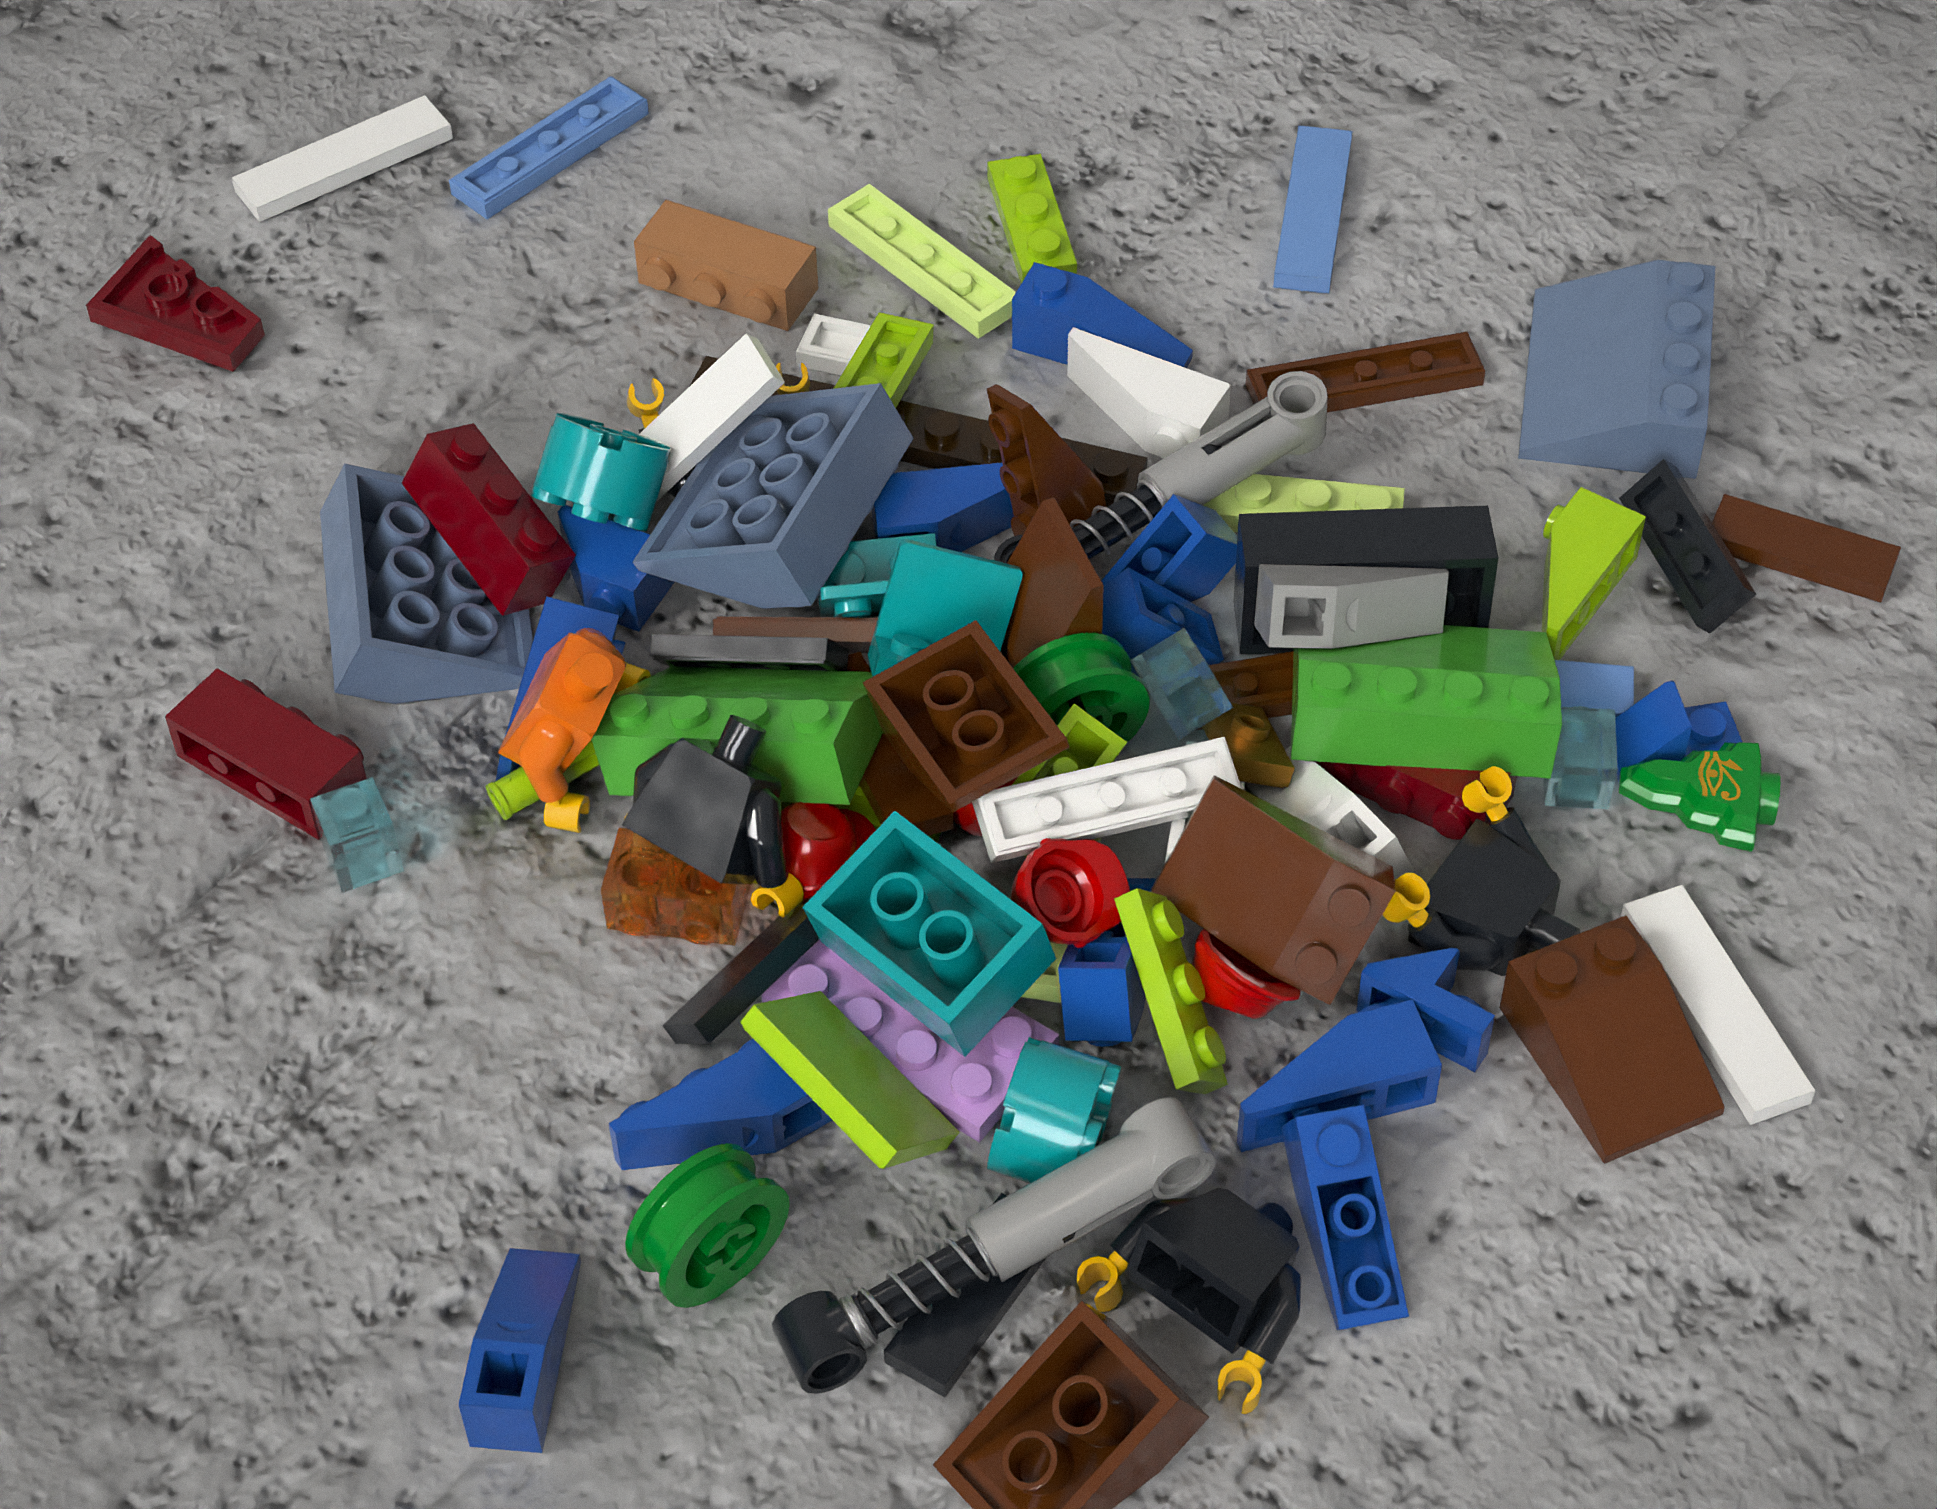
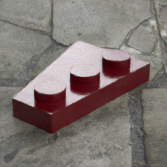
[86,235,265,372]

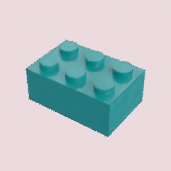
[802,811,1057,1057]

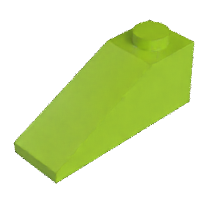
[1541,487,1646,660]

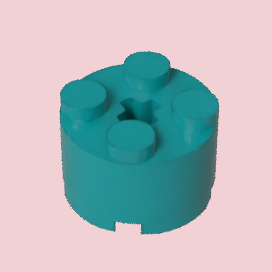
[531,413,670,531]
[987,1037,1122,1184]

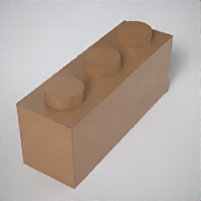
[634,200,818,331]

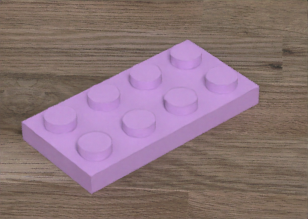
[762,939,1059,1143]

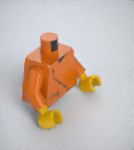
[498,628,651,833]

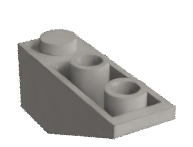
[1254,564,1449,649]

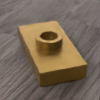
[1197,698,1295,788]

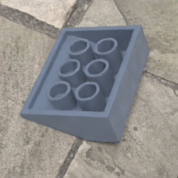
[1518,260,1716,479]
[633,383,914,609]
[320,463,533,704]

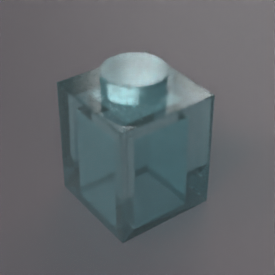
[1130,628,1233,740]
[1544,706,1618,810]
[310,777,404,893]

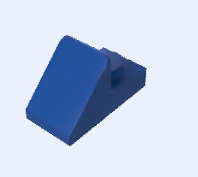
[1601,680,1743,782]
[1356,948,1495,1072]

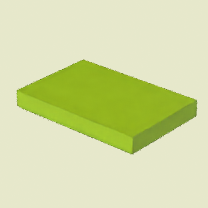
[740,991,960,1169]

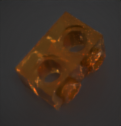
[601,827,751,946]

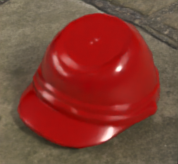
[782,802,876,899]
[1010,838,1130,948]
[1192,929,1301,1019]

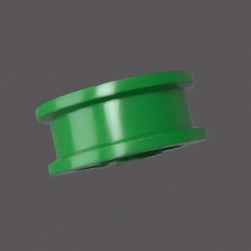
[1013,633,1150,744]
[625,1143,790,1308]

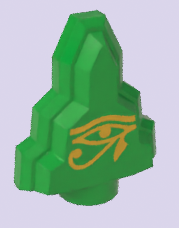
[1618,742,1781,852]

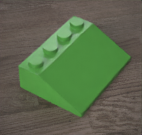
[1291,625,1562,779]
[591,667,883,805]

